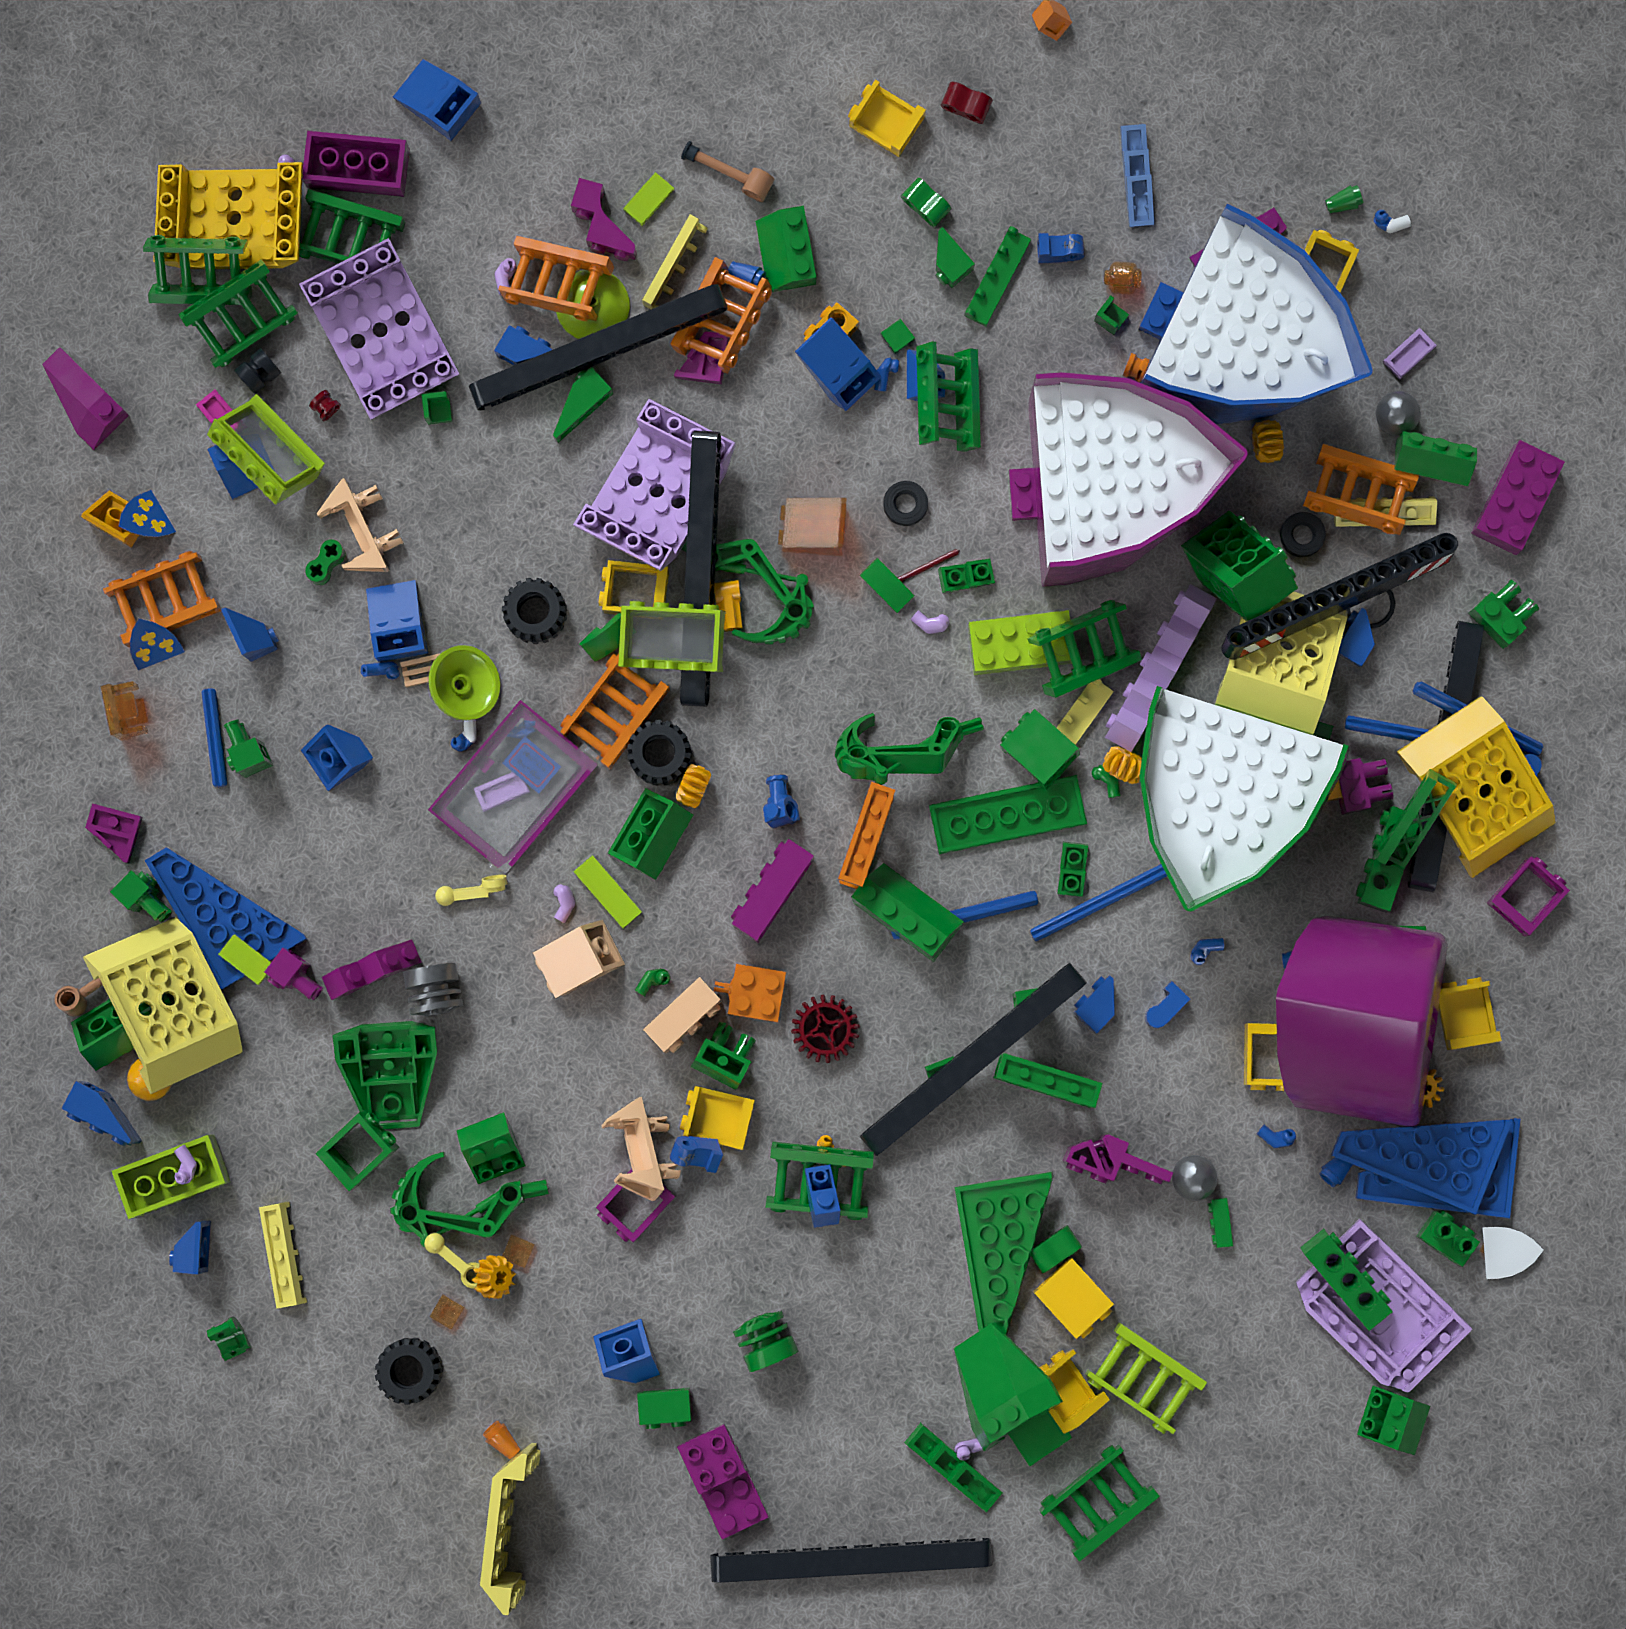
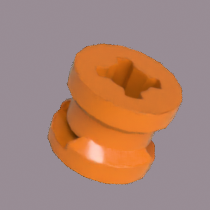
[1122,352,1150,382]

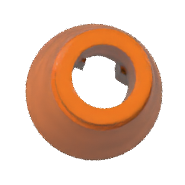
[483,1421,520,1459]

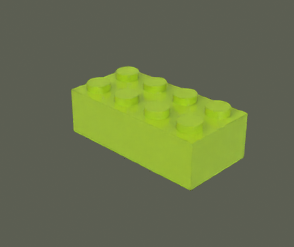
[968,610,1072,675]
[112,1134,231,1219]

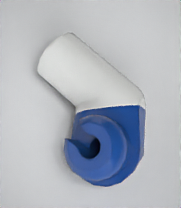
[1374,210,1411,233]
[451,719,477,752]

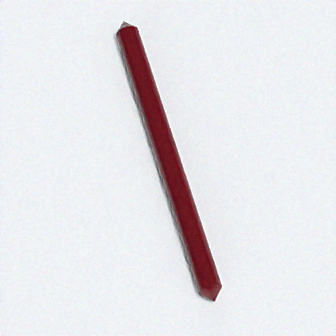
[897,549,960,582]

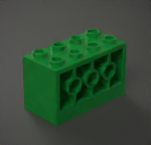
[1181,511,1298,622]

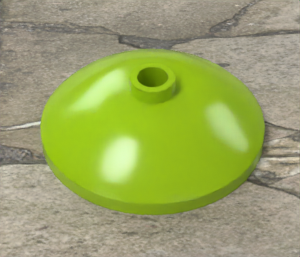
[556,270,630,339]
[429,645,500,721]

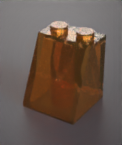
[778,498,847,556]

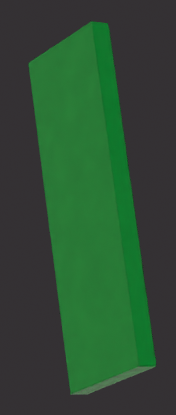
[929,775,1087,854]

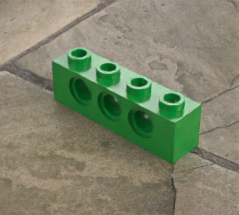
[1355,806,1422,913]
[1300,1228,1393,1331]

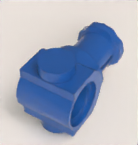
[763,775,800,828]

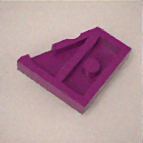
[674,331,731,385]
[85,803,143,864]

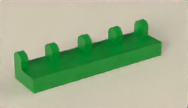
[964,226,1031,327]

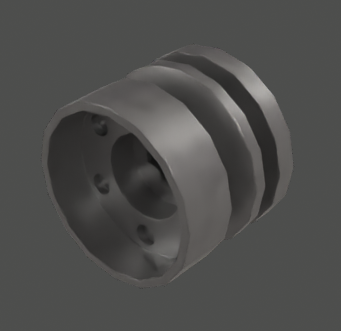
[403,963,463,1016]

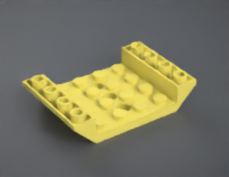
[1215,592,1347,735]
[83,917,243,1094]
[480,1443,541,1615]

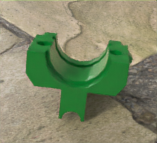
[207,1316,251,1361]

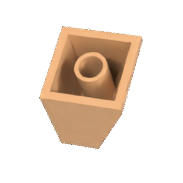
[533,920,625,998]

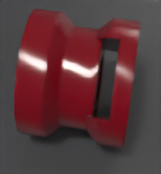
[309,390,341,421]

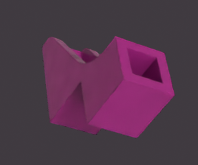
[571,178,637,261]
[322,939,422,1000]

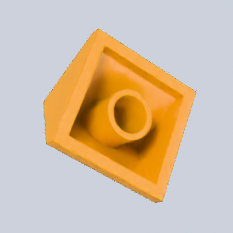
[81,490,139,548]

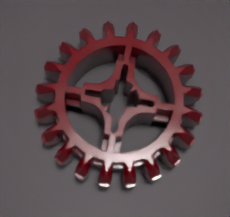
[791,994,860,1063]

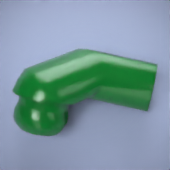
[1092,765,1121,798]
[635,968,671,997]

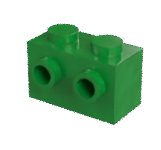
[637,1388,692,1429]

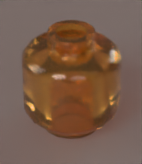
[1104,262,1142,295]

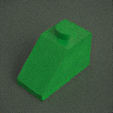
[935,227,975,289]

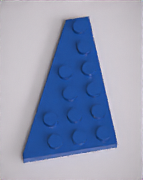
[145,847,307,990]
[1355,1118,1521,1218]
[1331,1120,1512,1215]

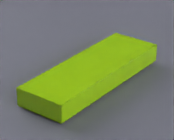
[573,855,642,929]

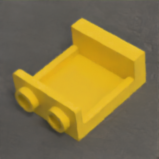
[848,79,926,157]
[1438,977,1502,1050]
[680,1086,755,1150]
[1033,1257,1114,1339]
[1039,1349,1110,1433]

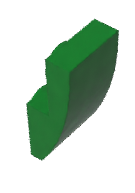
[860,558,915,613]
[938,559,995,594]
[579,612,637,662]
[1057,841,1088,897]

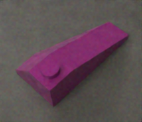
[42,347,129,450]

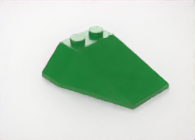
[332,1021,438,1129]
[954,1323,1063,1452]

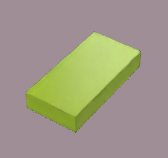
[623,172,674,226]
[218,934,271,985]

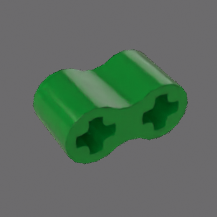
[901,177,952,227]
[305,539,346,586]
[1031,1225,1082,1273]

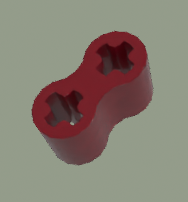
[940,82,993,124]

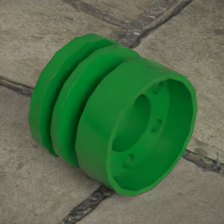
[733,1310,799,1373]

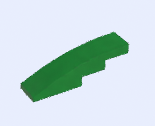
[904,1423,1003,1513]

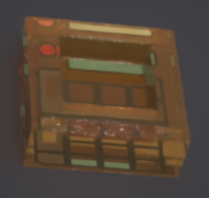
[502,1234,535,1268]
[429,1294,465,1330]

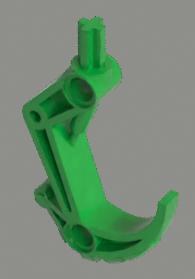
[681,539,814,645]
[835,713,984,785]
[390,1152,549,1247]

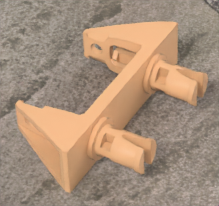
[317,478,404,572]
[601,1097,681,1201]

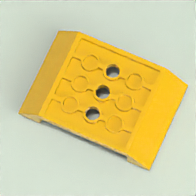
[153,162,303,269]
[1397,696,1556,878]

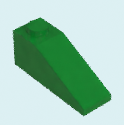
[553,367,613,443]

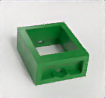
[315,1110,400,1191]

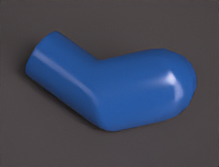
[874,357,899,392]

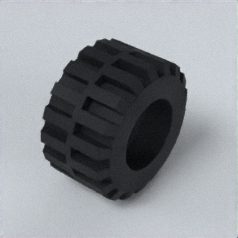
[502,578,567,644]
[627,720,692,786]
[375,1337,443,1405]

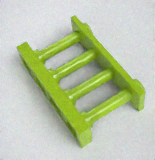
[1085,1322,1207,1434]

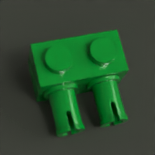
[1468,580,1539,649]
[224,719,273,778]
[110,870,173,923]
[691,1022,756,1090]
[1416,1210,1480,1267]

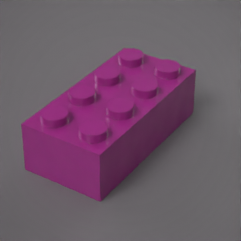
[302,131,410,197]
[1471,440,1565,555]
[731,839,814,943]

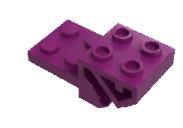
[1062,1134,1173,1185]
[677,1423,769,1539]

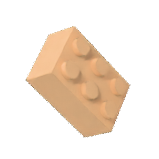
[643,977,722,1053]

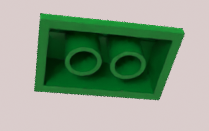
[755,205,816,292]
[1394,431,1477,486]
[608,788,694,880]

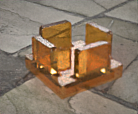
[100,681,148,741]

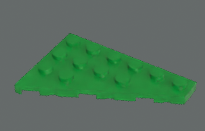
[954,1171,1054,1335]

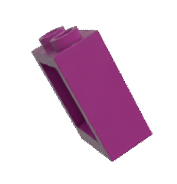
[1487,856,1570,937]
[596,1169,676,1242]

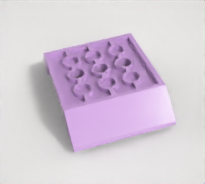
[299,238,459,420]
[573,399,736,571]

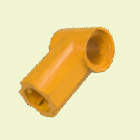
[714,580,743,631]

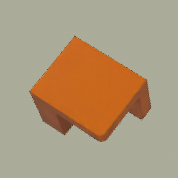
[1032,0,1072,41]

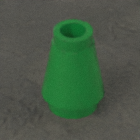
[1325,185,1364,214]

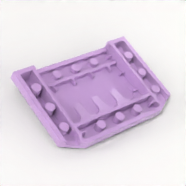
[1296,1219,1472,1393]

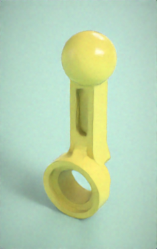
[435,875,508,906]
[424,1233,479,1289]

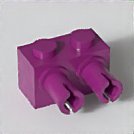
[1339,758,1394,815]
[264,948,324,1000]

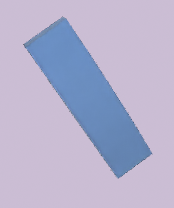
[1120,124,1154,227]

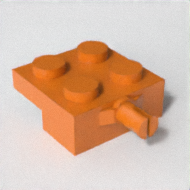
[714,964,786,1022]

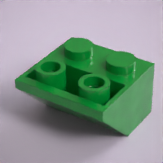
[456,1112,526,1184]
[1357,1386,1431,1455]

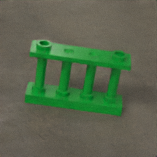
[299,189,406,264]
[143,235,252,305]
[178,259,298,368]
[916,341,981,452]
[1028,600,1142,698]
[993,1053,1103,1108]
[765,1141,874,1220]
[1039,1445,1160,1562]

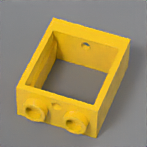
[1304,230,1359,292]
[599,560,669,620]
[1244,1023,1284,1091]

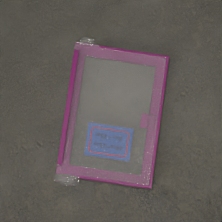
[428,700,603,875]

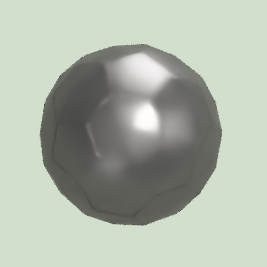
[1375,391,1421,436]
[1172,1155,1217,1201]

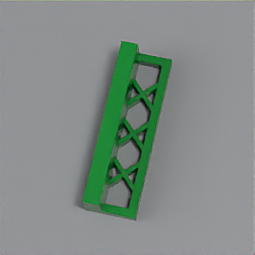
[1376,769,1457,869]

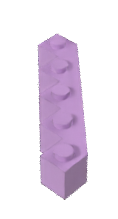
[1105,584,1217,752]

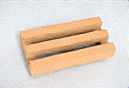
[400,653,440,688]

